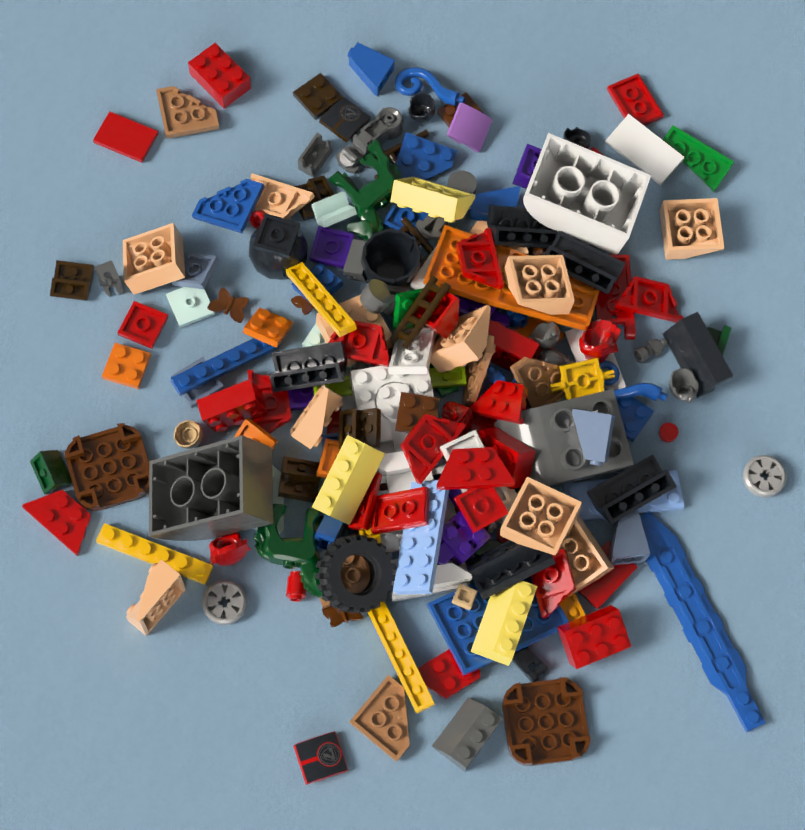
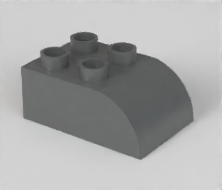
[494,389,634,494]
[149,435,273,541]

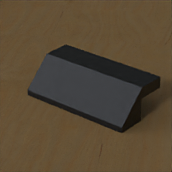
[487,204,558,248]
[545,231,626,295]
[662,312,733,398]
[269,340,347,393]
[586,454,677,525]
[465,540,556,600]

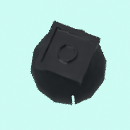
[249,213,308,280]
[361,229,422,287]

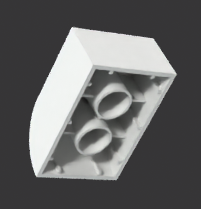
[523,133,651,255]

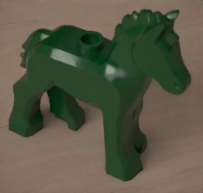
[329,139,402,241]
[253,504,324,600]

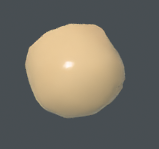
[173,420,203,449]

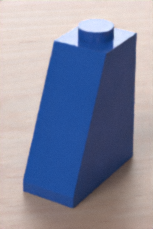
[348,42,395,96]
[468,186,521,221]
[315,514,346,550]

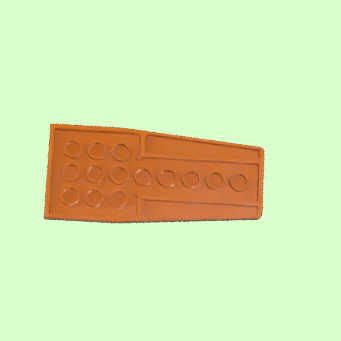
[423,225,599,331]

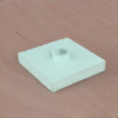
[166,287,215,328]

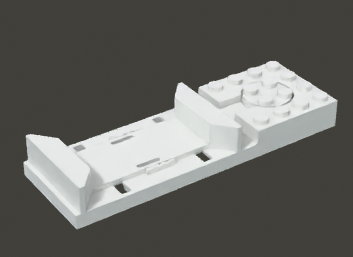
[350,366,472,602]

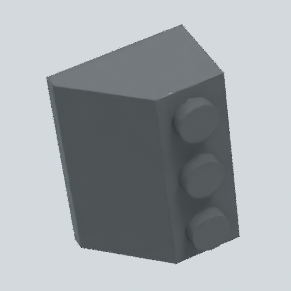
[432,698,503,772]

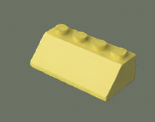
[391,177,476,222]
[312,435,385,525]
[471,581,537,666]

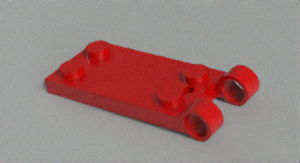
[595,255,636,340]

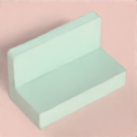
[312,191,357,228]

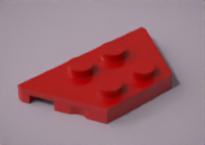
[456,228,504,290]
[615,276,683,323]
[328,320,390,367]
[247,370,292,434]
[469,380,528,425]
[400,414,466,484]
[437,447,514,490]
[22,490,92,556]
[531,549,577,618]
[418,649,480,699]

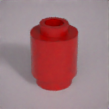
[286,571,306,602]

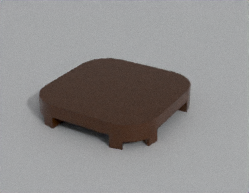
[65,423,149,511]
[502,677,590,766]

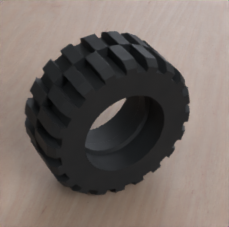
[315,535,396,613]

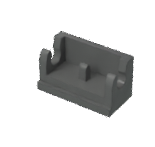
[298,133,333,178]
[343,239,367,283]
[94,260,124,297]

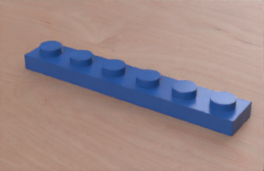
[170,338,280,396]

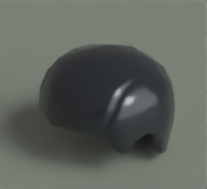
[408,93,435,122]
[563,127,591,149]

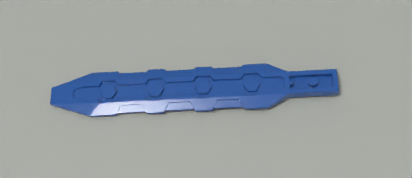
[640,512,766,732]

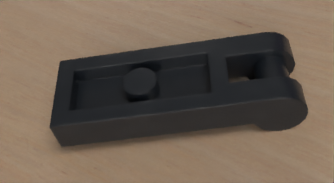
[512,646,548,682]

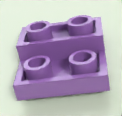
[447,103,492,152]

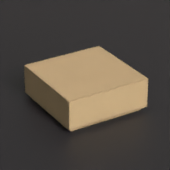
[452,583,478,610]

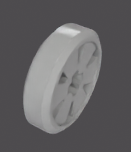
[742,455,786,498]
[202,580,247,625]

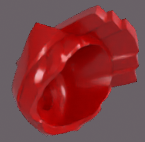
[579,320,621,363]
[441,401,474,437]
[209,533,251,566]

